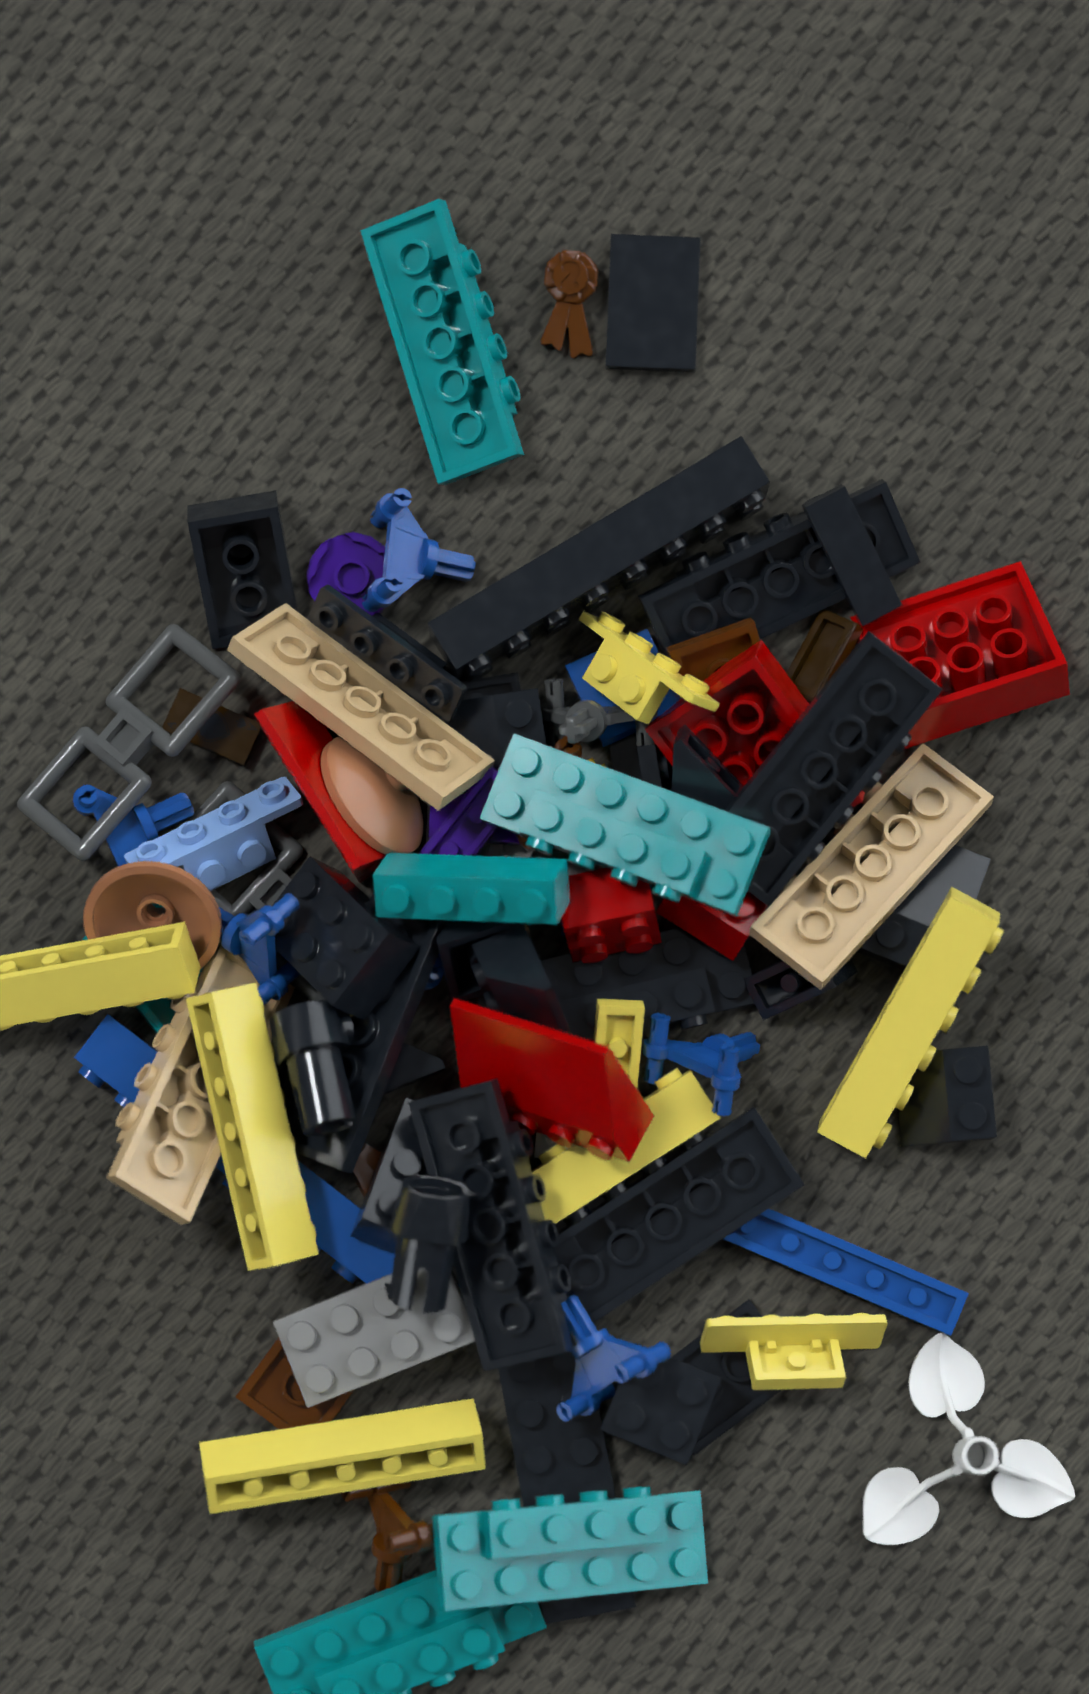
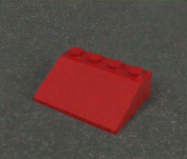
[850,561,1070,749]
[645,639,865,807]
[255,701,386,883]
[450,998,654,1162]

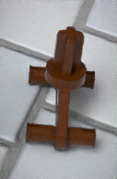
[341,1481,434,1592]

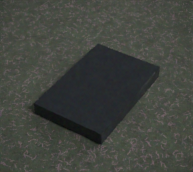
[606,234,700,373]
[672,1299,783,1456]

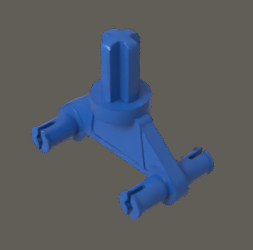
[362,488,476,612]
[73,785,194,867]
[219,893,301,1005]
[642,1013,760,1116]
[556,1295,671,1422]

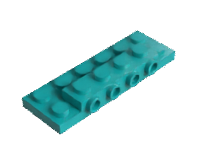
[361,199,524,485]
[480,734,771,917]
[432,1486,708,1611]
[254,1570,547,1694]

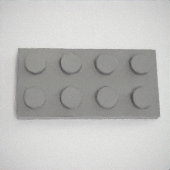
[273,1268,475,1408]

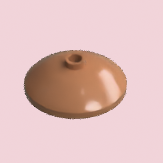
[321,736,424,855]
[83,861,222,969]

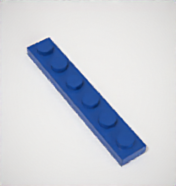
[723,1209,969,1336]

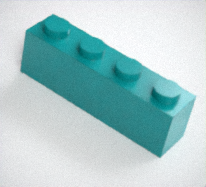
[373,853,570,924]

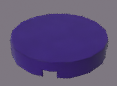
[306,532,385,616]

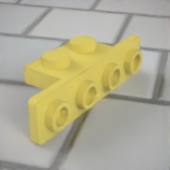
[579,611,720,725]
[700,1313,887,1390]

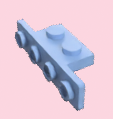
[124,777,303,891]

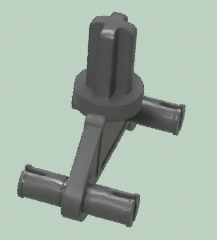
[542,678,658,748]

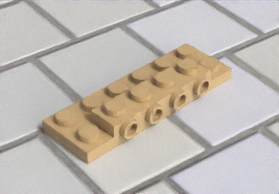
[227,603,495,810]
[749,743,994,990]
[107,941,295,1225]

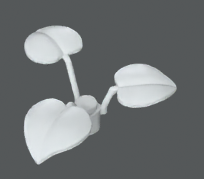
[863,1333,1075,1545]

